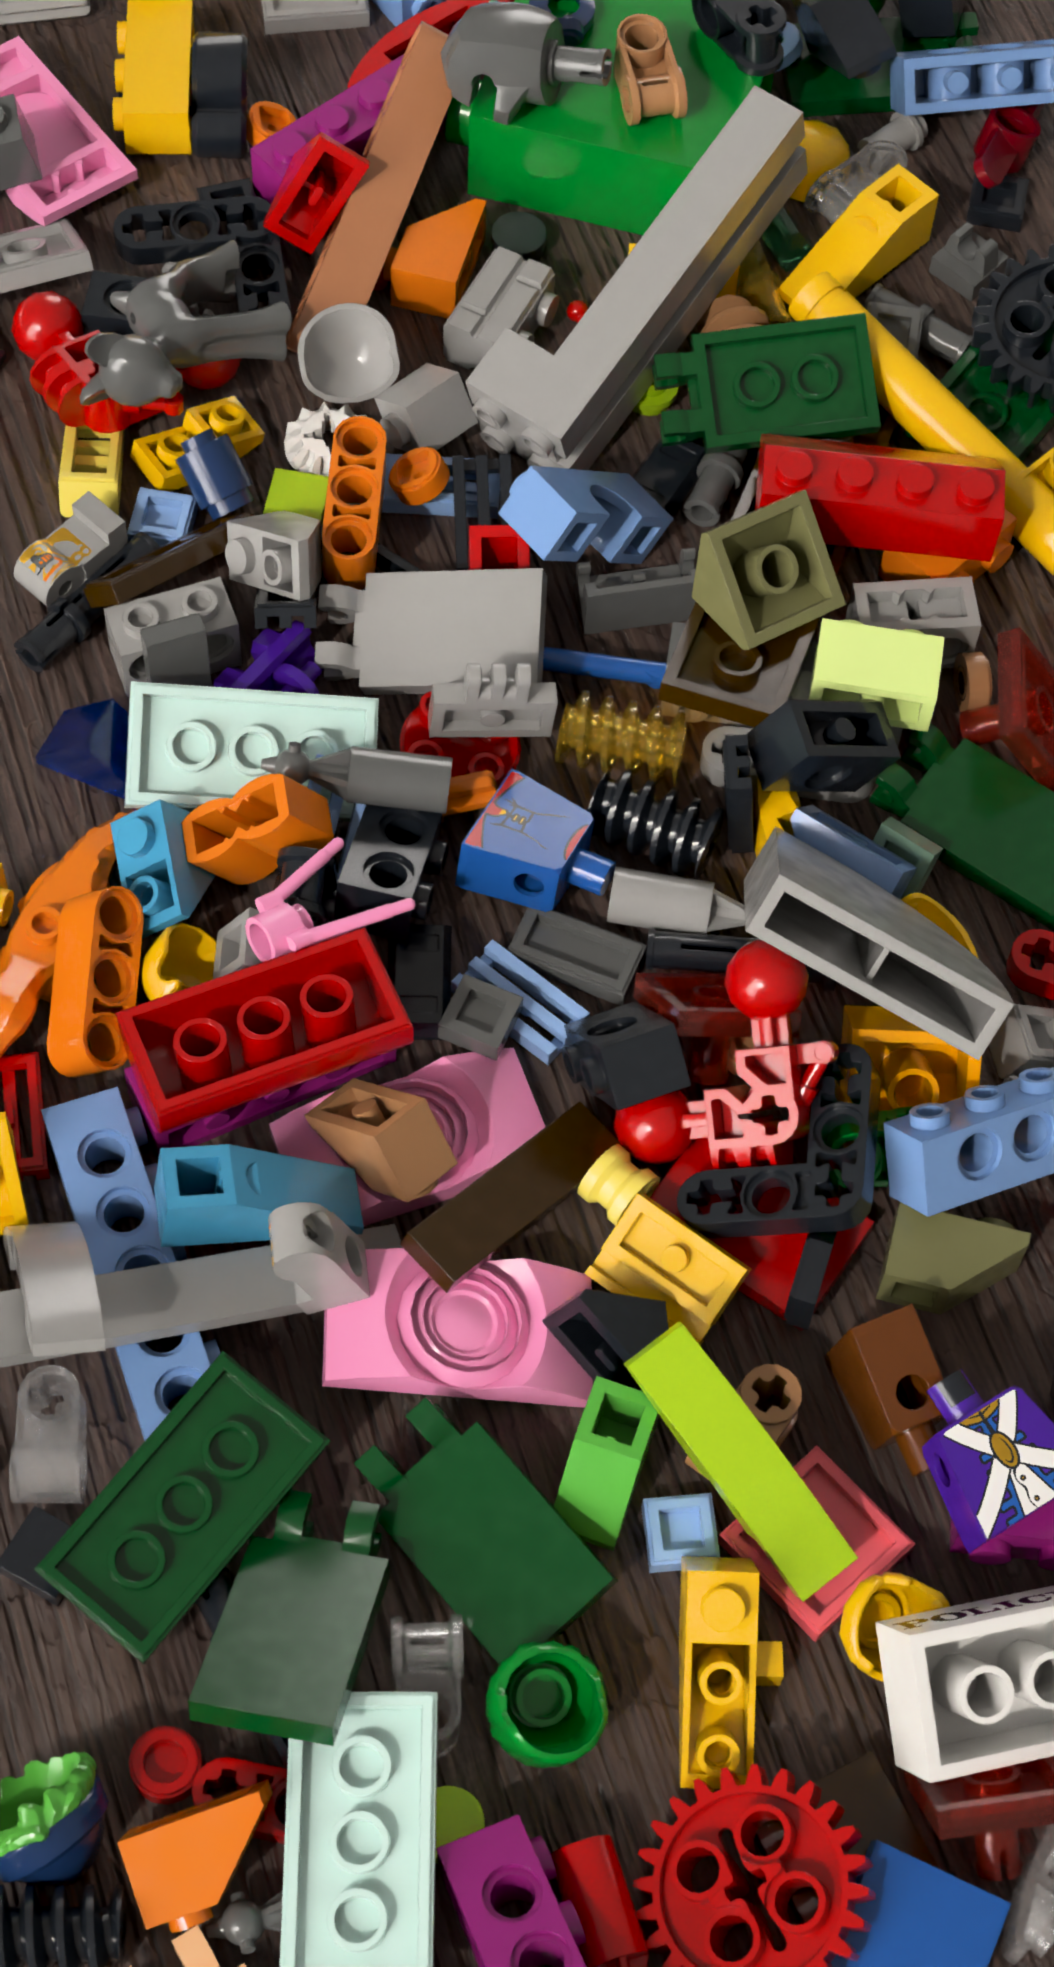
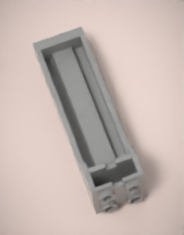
[465,85,808,470]

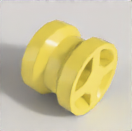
[577,1144,660,1226]

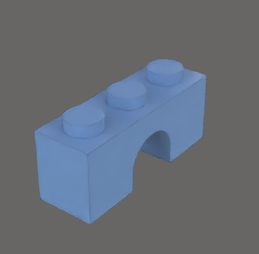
[498,465,674,564]

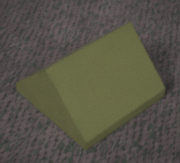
[691,489,846,650]

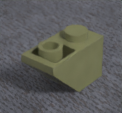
[876,1202,1031,1315]

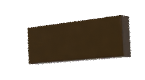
[83,512,254,608]

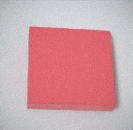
[718,1445,915,1642]

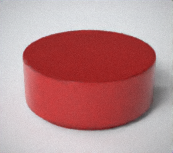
[129,1726,203,1805]

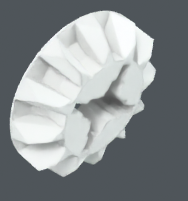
[284,401,367,476]

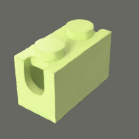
[808,618,945,732]

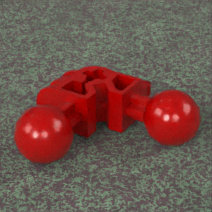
[12,291,242,433]
[614,939,839,1170]

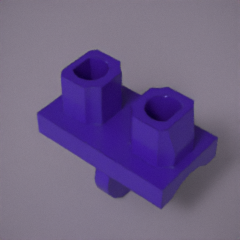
[214,620,324,694]

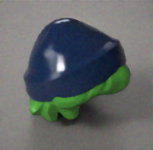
[0,1752,109,1886]

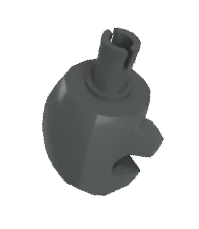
[440,2,612,125]

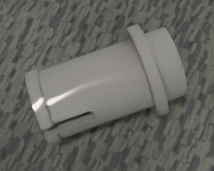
[857,112,928,171]

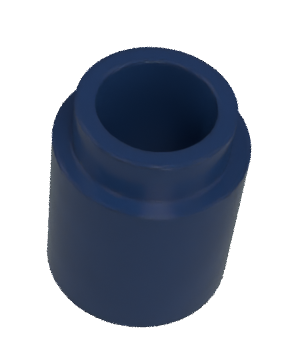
[175,428,254,520]

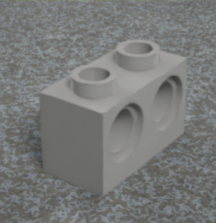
[845,576,982,669]
[104,577,242,697]

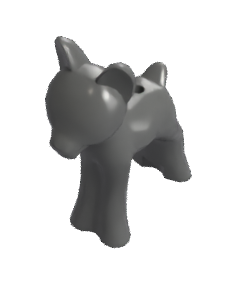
[80,240,292,407]

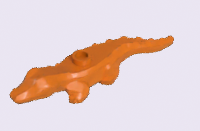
[0,808,138,1058]

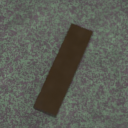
[400,1101,619,1293]

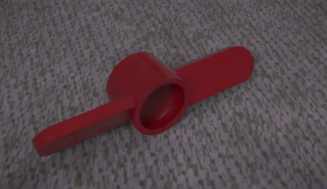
[973,104,1045,189]

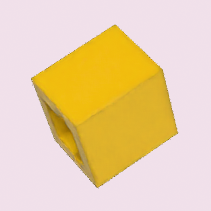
[756,1641,784,1686]

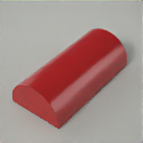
[115,927,414,1133]

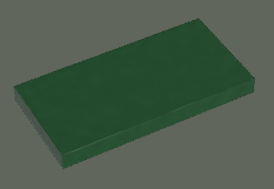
[34,1351,330,1665]

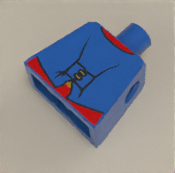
[455,769,616,912]

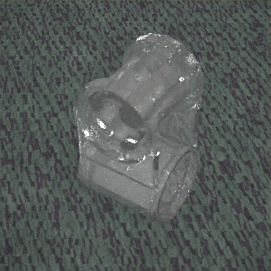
[804,140,908,224]
[9,1365,88,1504]
[391,1614,464,1759]

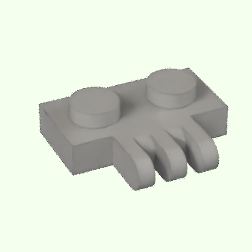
[428,663,558,738]

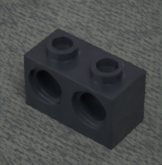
[335,805,450,943]

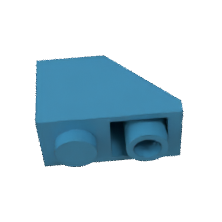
[110,799,216,939]

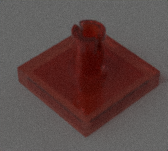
[959,627,1054,792]
[633,973,802,1085]
[904,1756,1054,1881]

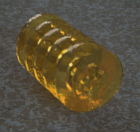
[555,689,688,787]

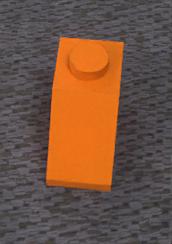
[383,198,487,319]
[117,1779,273,1933]

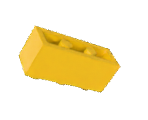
[112,0,195,154]

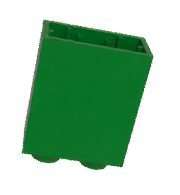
[445,0,780,235]

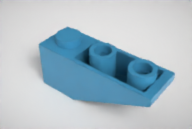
[154,1144,364,1247]

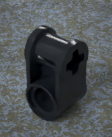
[691,0,786,76]
[273,846,338,927]

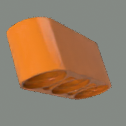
[322,416,387,590]
[47,886,144,1077]

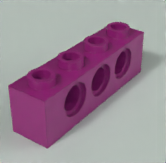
[436,1814,600,1967]

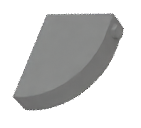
[744,826,1014,1060]

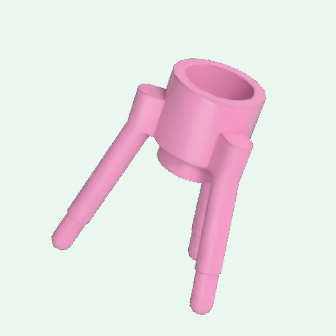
[245,837,416,962]

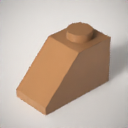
[304,1078,458,1202]

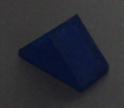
[35,699,129,799]

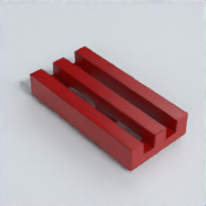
[0,1052,50,1182]

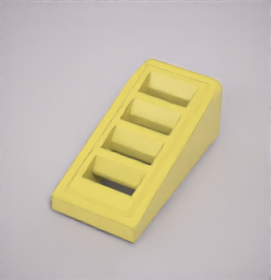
[58,425,125,517]

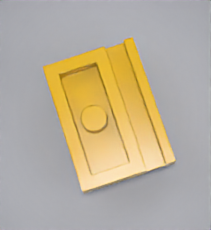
[584,1193,751,1346]

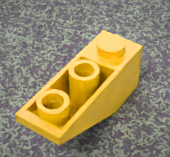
[777,164,939,305]
[679,1556,760,1789]

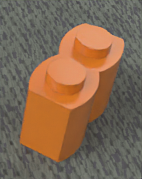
[181,774,334,885]

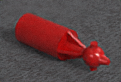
[550,1835,649,1967]

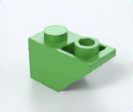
[554,1376,659,1551]

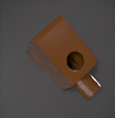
[825,1304,944,1477]

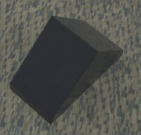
[542,1289,669,1391]

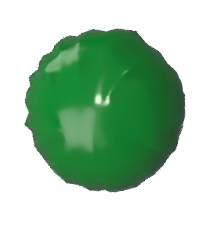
[485,1641,608,1769]

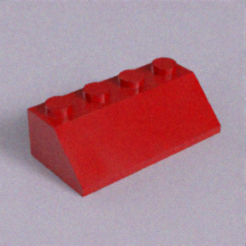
[755,433,1006,562]

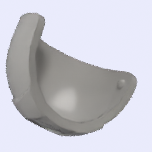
[298,303,400,404]

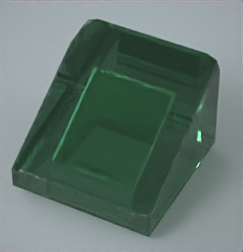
[761,206,813,272]

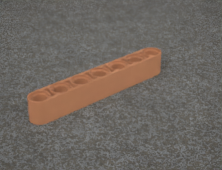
[286,21,452,354]

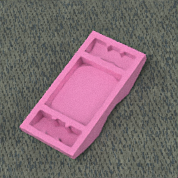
[0,36,138,227]
[269,1047,546,1226]
[322,1248,593,1408]

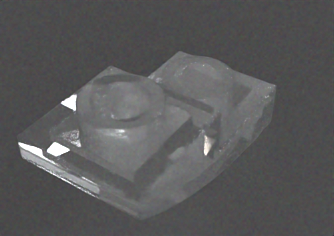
[1002,1816,1054,1966]

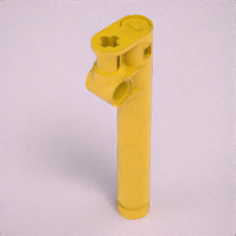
[788,271,1054,576]

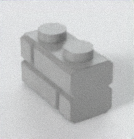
[443,246,559,370]

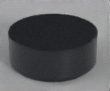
[491,212,547,262]

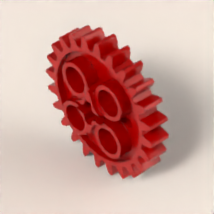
[633,1764,876,1967]

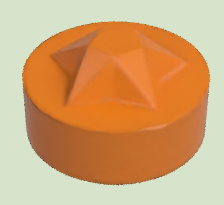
[247,101,297,147]
[388,447,450,506]

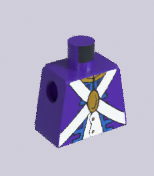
[922,1369,1054,1553]

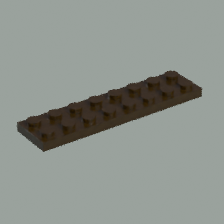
[658,403,898,727]

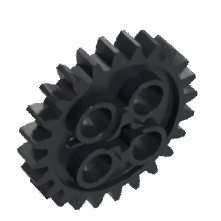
[971,244,1054,414]

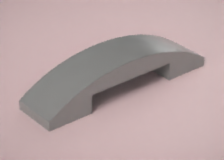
[3,1221,106,1357]

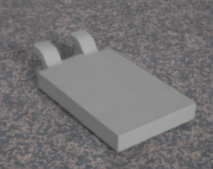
[314,568,548,695]

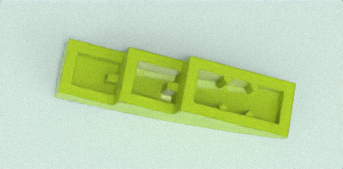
[624,1321,858,1602]

